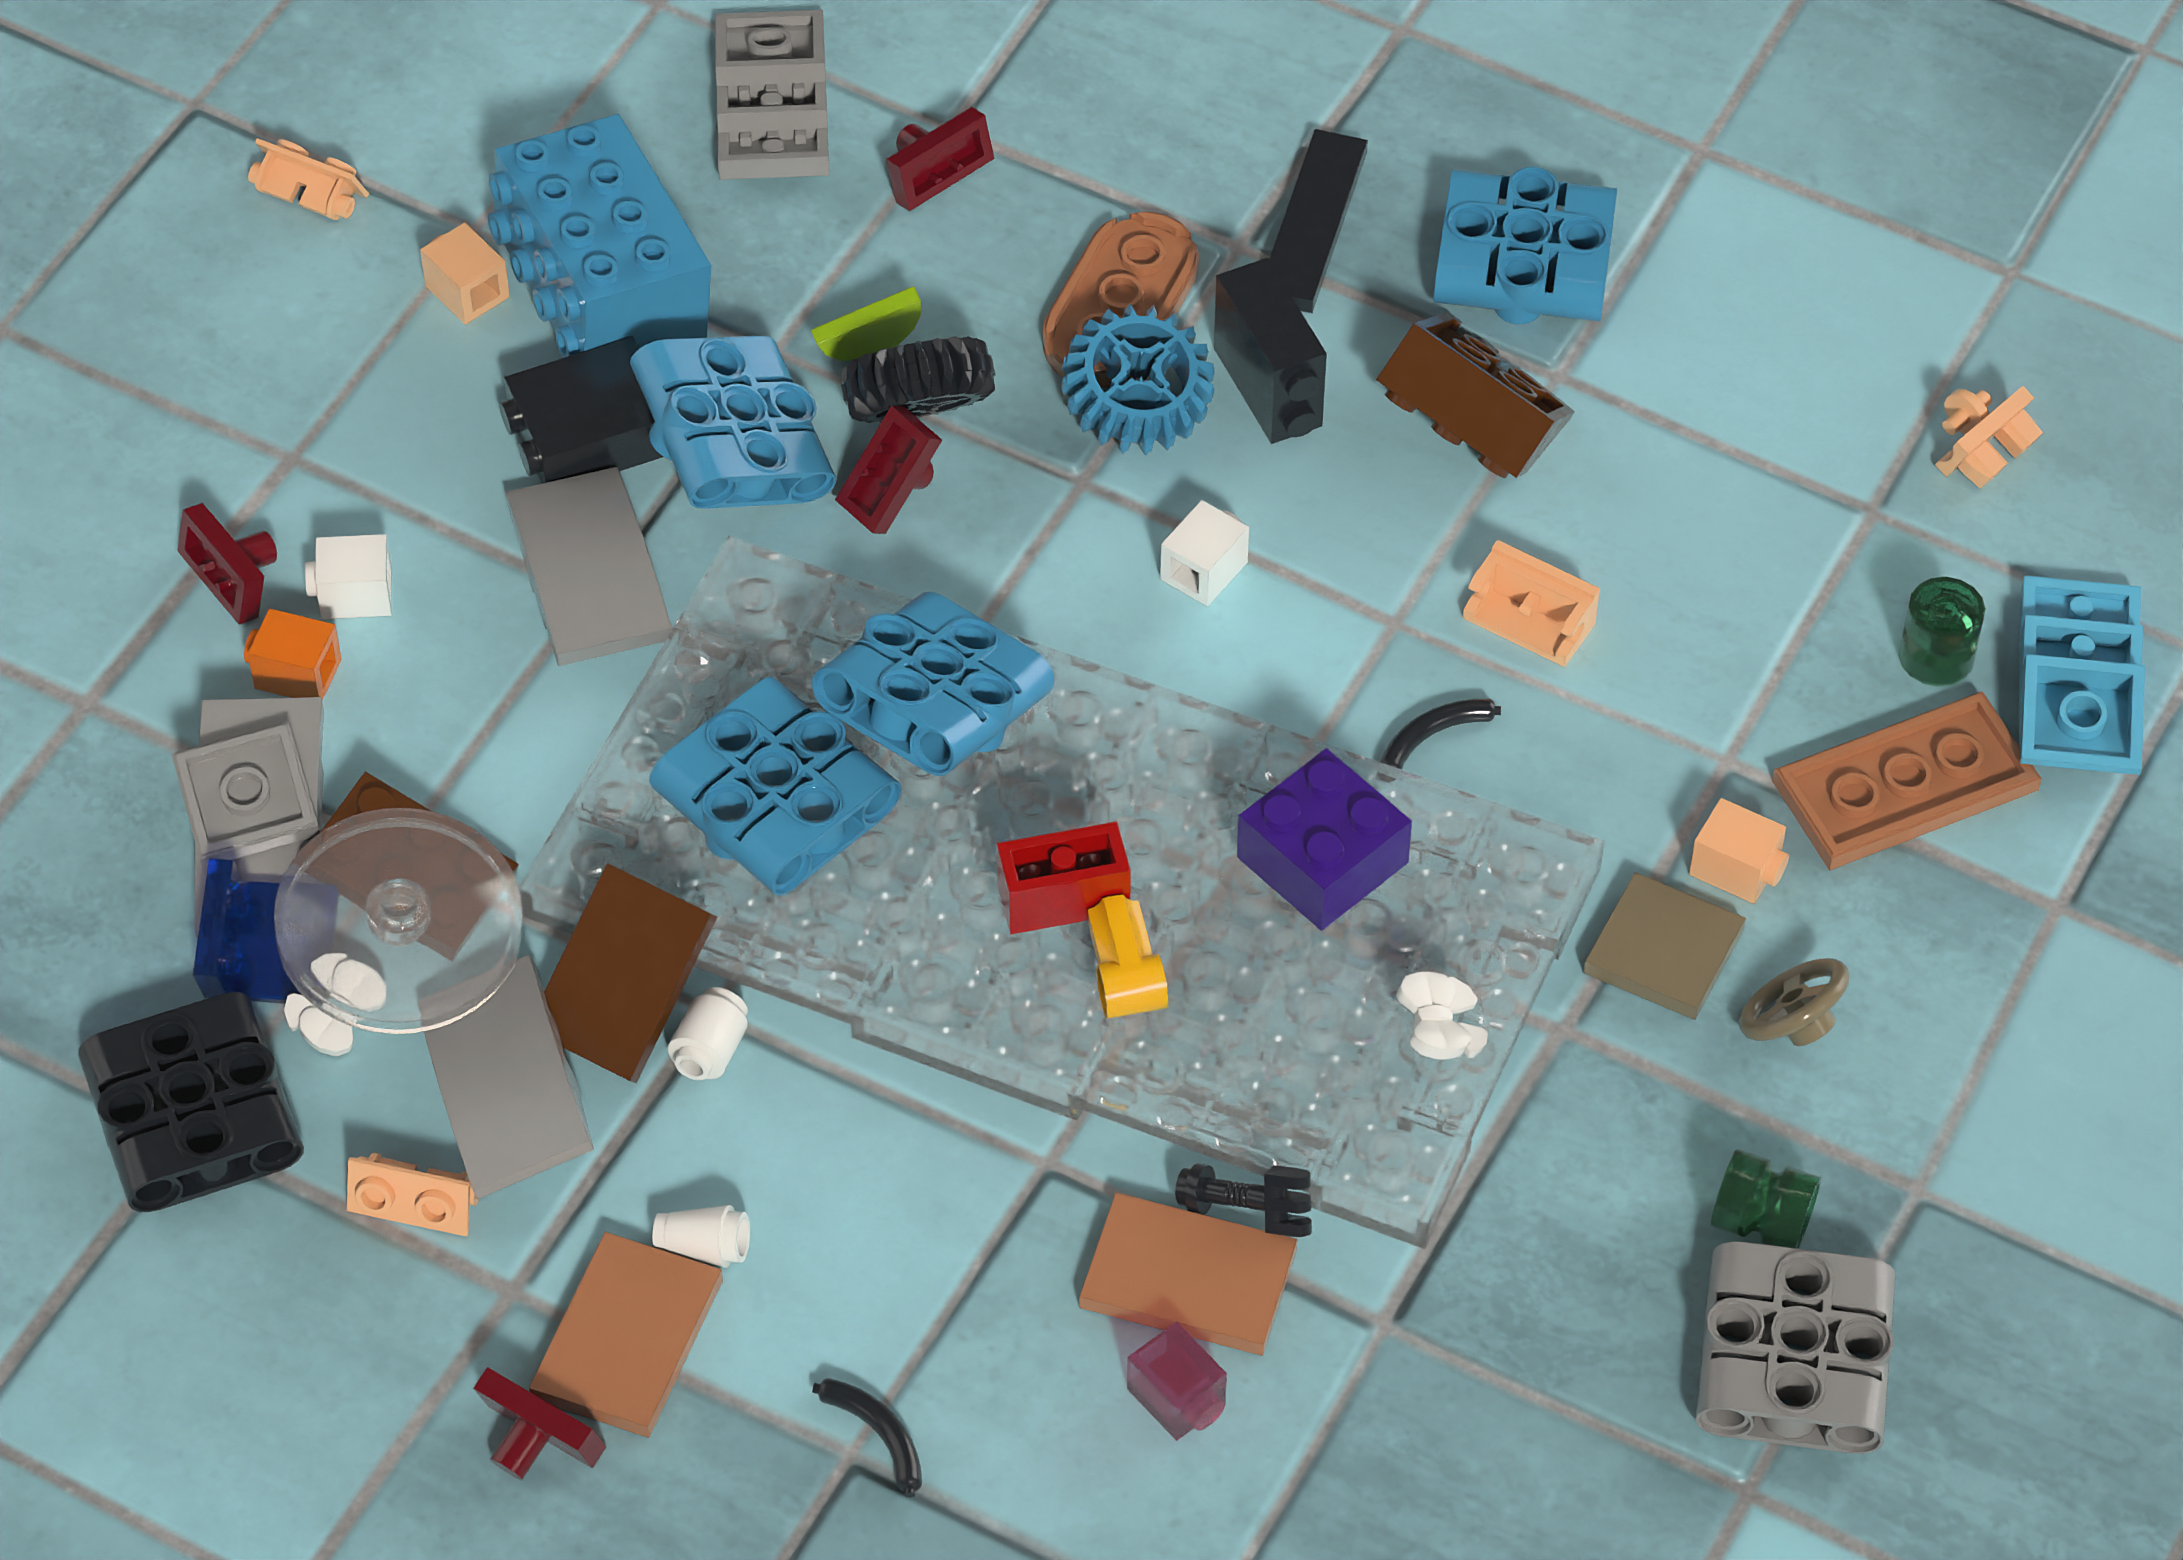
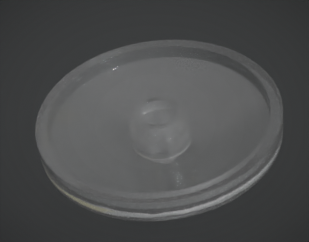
[274,808,523,1034]

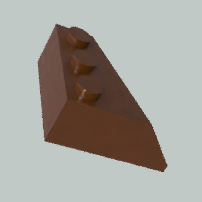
[1376,311,1575,478]

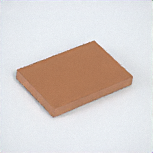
[1079,1192,1298,1356]
[529,1232,723,1438]

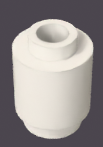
[668,987,748,1080]

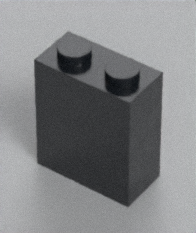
[1214,258,1327,444]
[499,336,663,484]

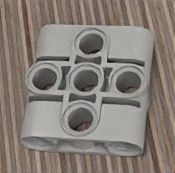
[1696,1242,1896,1454]

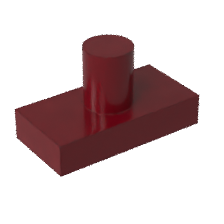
[886,107,995,211]
[835,406,942,534]
[177,503,277,624]
[473,1367,606,1480]

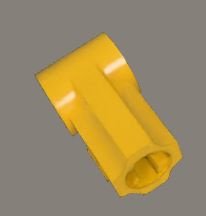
[1087,895,1169,1019]

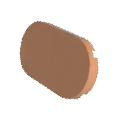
[1043,212,1199,387]

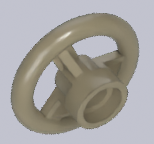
[1739,958,1850,1046]

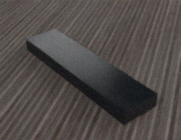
[1269,129,1368,313]

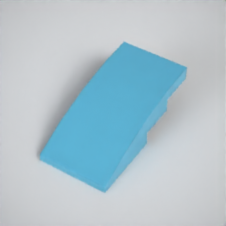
[2019,575,2145,775]

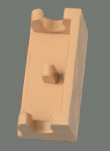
[1463,540,1600,667]

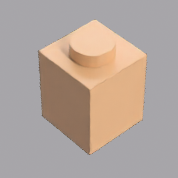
[420,222,510,325]
[1689,798,1789,904]

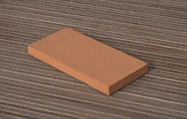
[1772,691,2042,871]

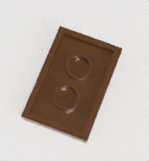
[544,863,718,1084]

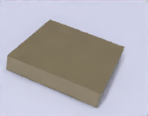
[1584,872,1746,1020]

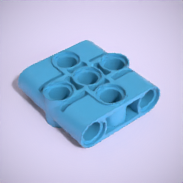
[1434,167,1617,324]
[630,336,837,509]
[812,592,1055,776]
[649,677,902,896]

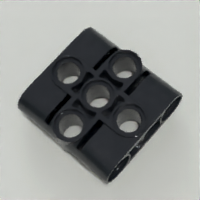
[78,992,304,1212]

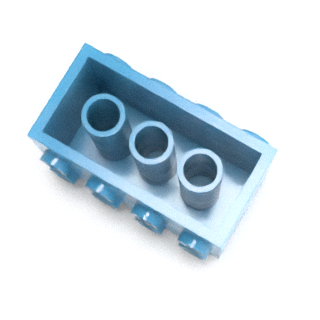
[488,114,711,358]

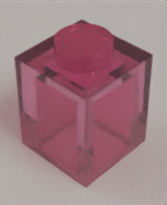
[1127,1321,1227,1441]

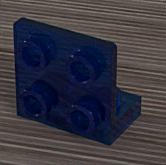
[193,858,340,1004]

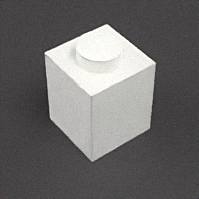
[1160,500,1249,607]
[305,534,392,619]

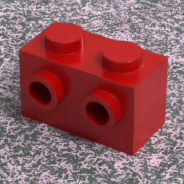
[996,821,1131,935]

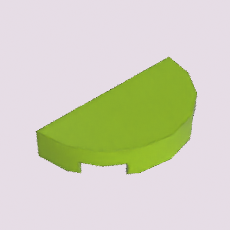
[810,286,921,361]

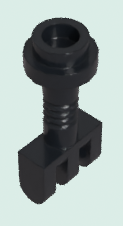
[1175,1163,1312,1237]

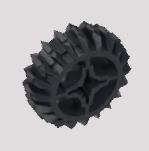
[841,336,996,423]

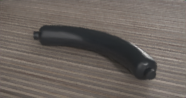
[1378,699,1501,780]
[812,1378,922,1497]

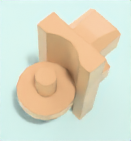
[1935,386,2043,489]

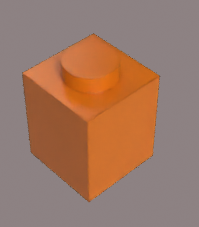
[244,608,342,700]

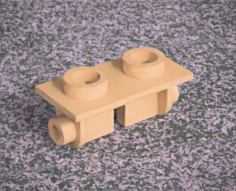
[248,138,369,220]
[347,1152,479,1237]

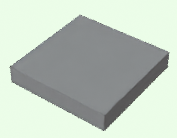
[171,722,320,868]

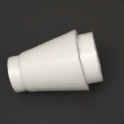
[652,1205,750,1268]

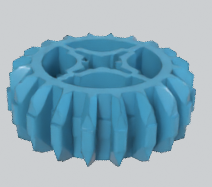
[1061,303,1215,456]

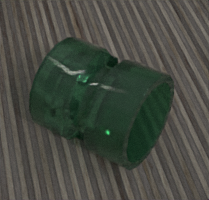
[1898,577,1986,687]
[1711,1149,1821,1249]

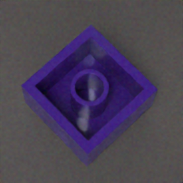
[1237,748,1412,931]

